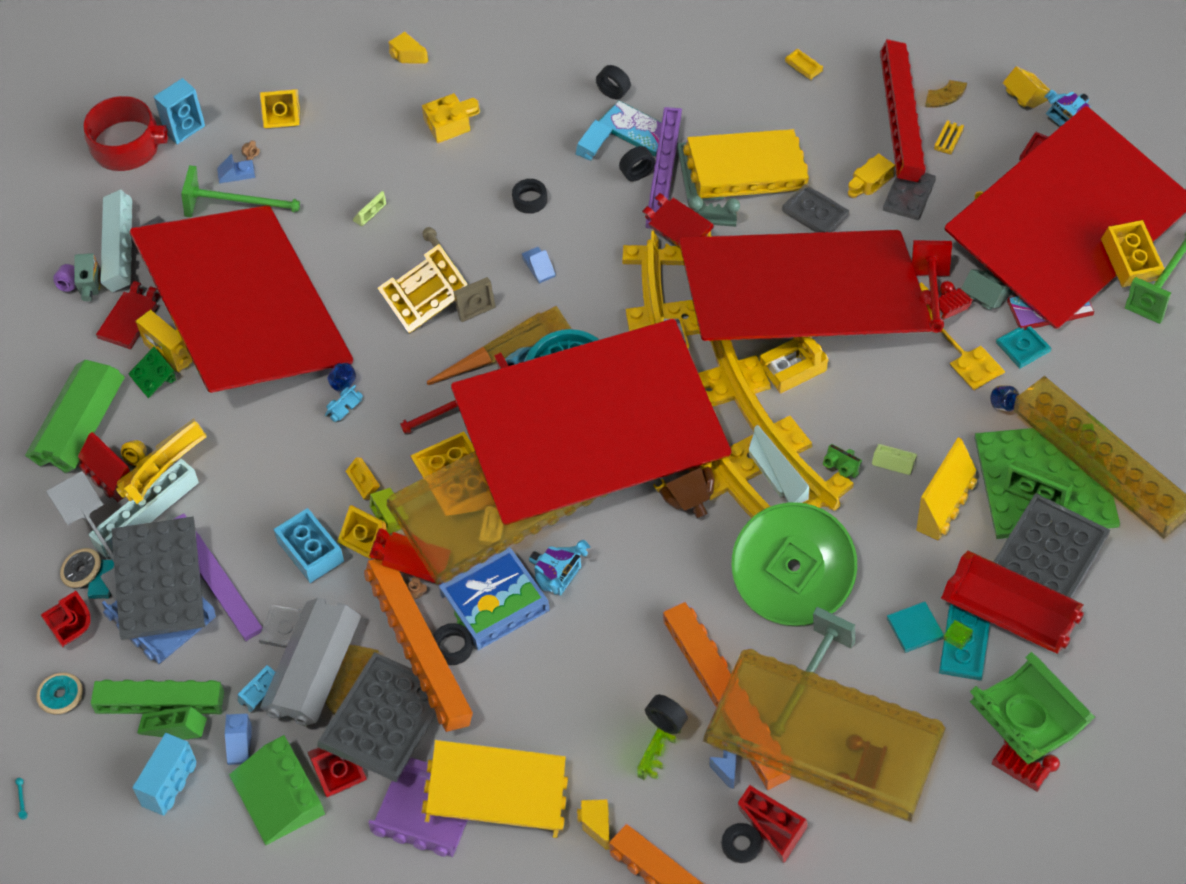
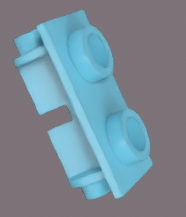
[325,385,363,422]

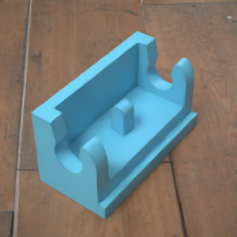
[575,120,612,161]
[237,665,275,712]

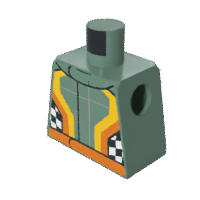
[75,253,101,301]

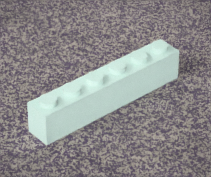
[101,189,133,292]
[88,459,199,558]

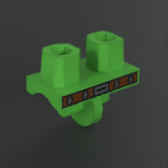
[823,444,862,478]

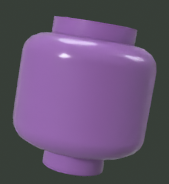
[53,264,76,292]

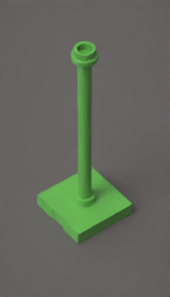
[181,165,300,218]
[1125,232,1186,324]

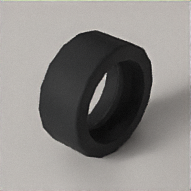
[596,65,631,100]
[619,146,655,181]
[512,179,547,214]
[433,623,473,665]
[645,694,688,734]

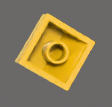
[1002,66,1050,108]
[260,89,300,128]

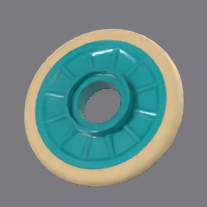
[36,673,83,714]

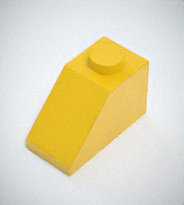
[388,31,428,64]
[577,799,610,850]

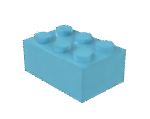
[154,78,205,144]
[273,508,344,583]
[132,733,196,816]

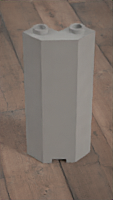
[260,598,361,726]

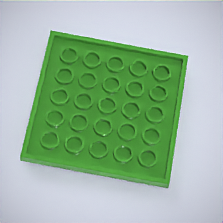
[974,422,1120,539]

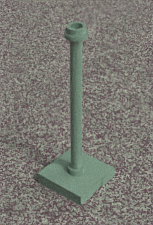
[769,607,855,738]

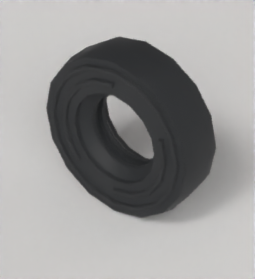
[721,823,762,863]

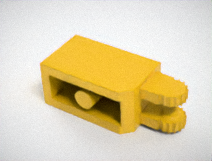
[848,153,895,198]

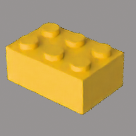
[1101,220,1165,287]

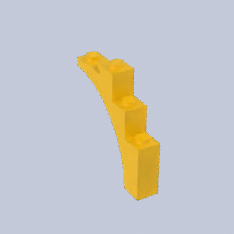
[116,418,207,504]

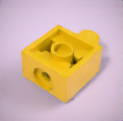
[422,93,480,143]

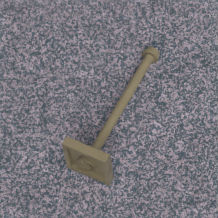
[422,227,496,322]

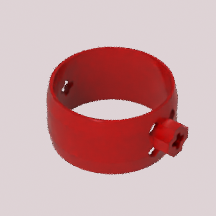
[83,96,168,171]

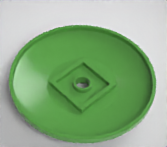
[731,502,857,626]

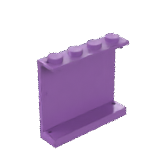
[368,758,468,857]

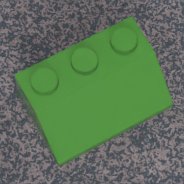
[1004,460,1074,507]

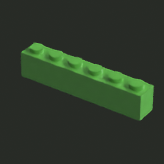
[91,679,224,715]

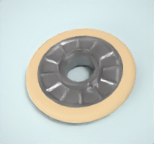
[60,548,101,588]

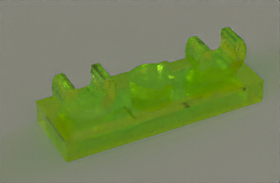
[637,728,681,780]

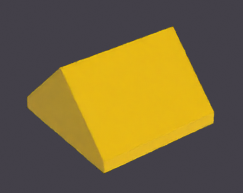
[337,505,387,559]

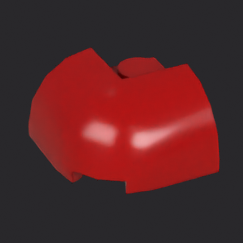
[41,590,91,648]

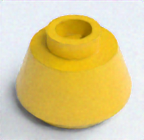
[121,440,147,466]

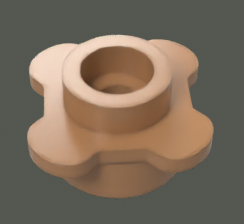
[241,140,260,160]
[406,577,427,599]

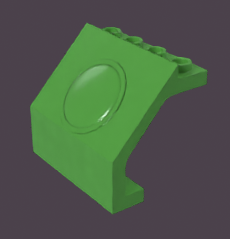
[970,652,1095,764]

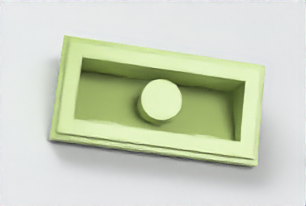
[353,191,386,226]
[872,444,917,475]

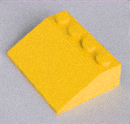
[410,431,495,517]
[916,437,977,541]

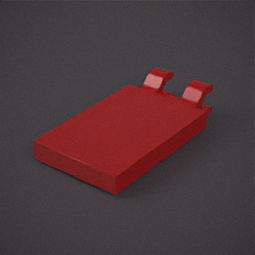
[642,193,714,247]
[96,281,160,350]
[369,528,451,585]

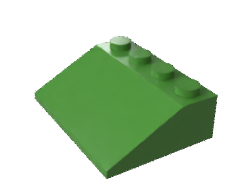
[229,735,325,845]

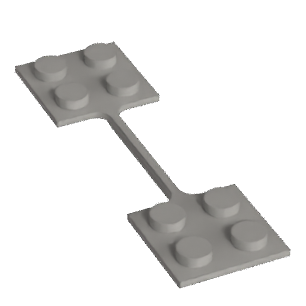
[46,471,117,601]

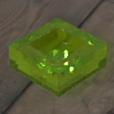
[943,620,973,650]

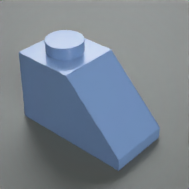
[225,714,252,765]

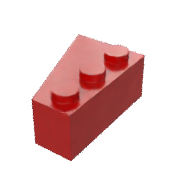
[738,785,808,863]

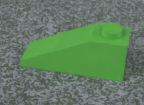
[137,706,207,740]

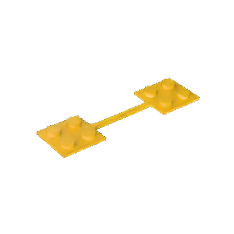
[919,282,1005,390]

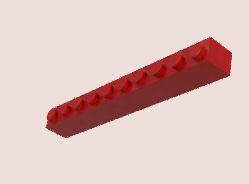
[880,39,926,182]

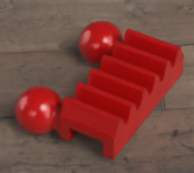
[919,281,973,320]
[992,739,1060,792]

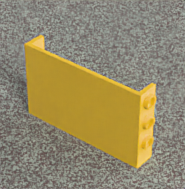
[683,129,809,198]
[421,740,568,838]

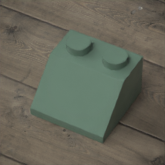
[961,269,1013,309]

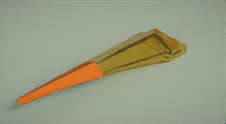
[427,306,571,385]

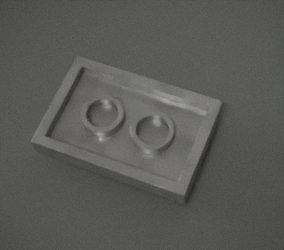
[883,173,936,220]
[782,184,849,232]

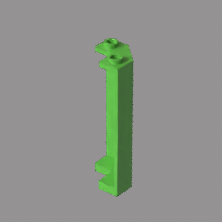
[25,359,125,473]

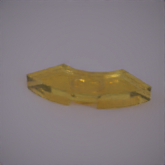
[925,80,967,108]

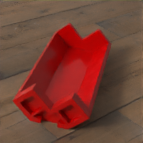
[941,550,1084,654]

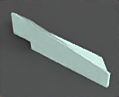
[749,425,809,503]

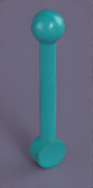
[15,777,28,820]

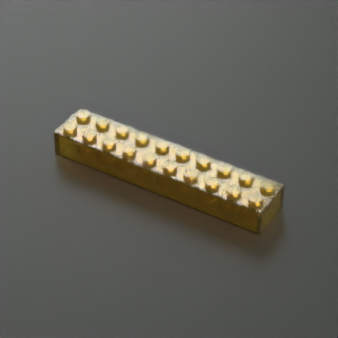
[1014,375,1186,539]

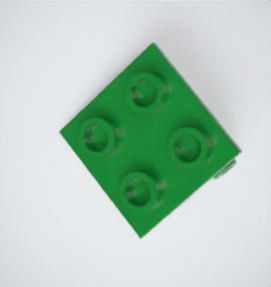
[128,346,176,398]

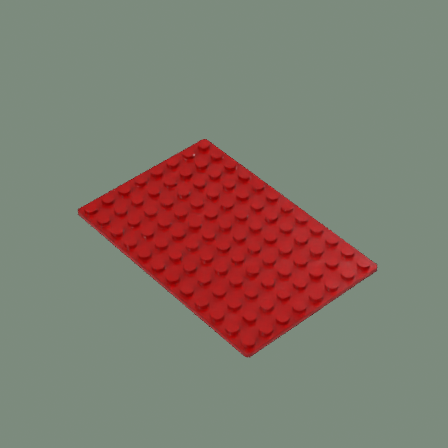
[944,106,1186,329]
[130,206,353,393]
[679,230,932,341]
[451,319,732,525]

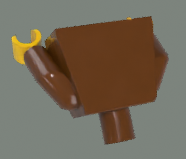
[653,462,715,518]

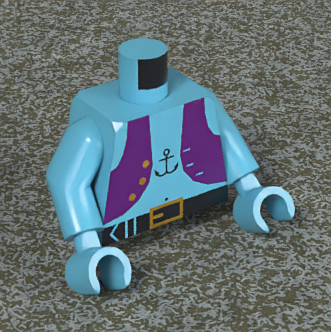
[1044,90,1091,127]
[529,540,591,596]

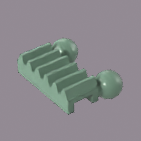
[688,195,740,227]

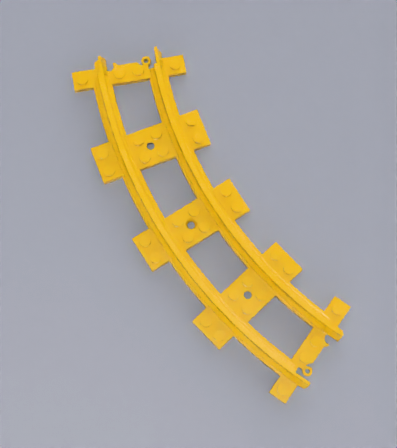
[622,230,854,518]

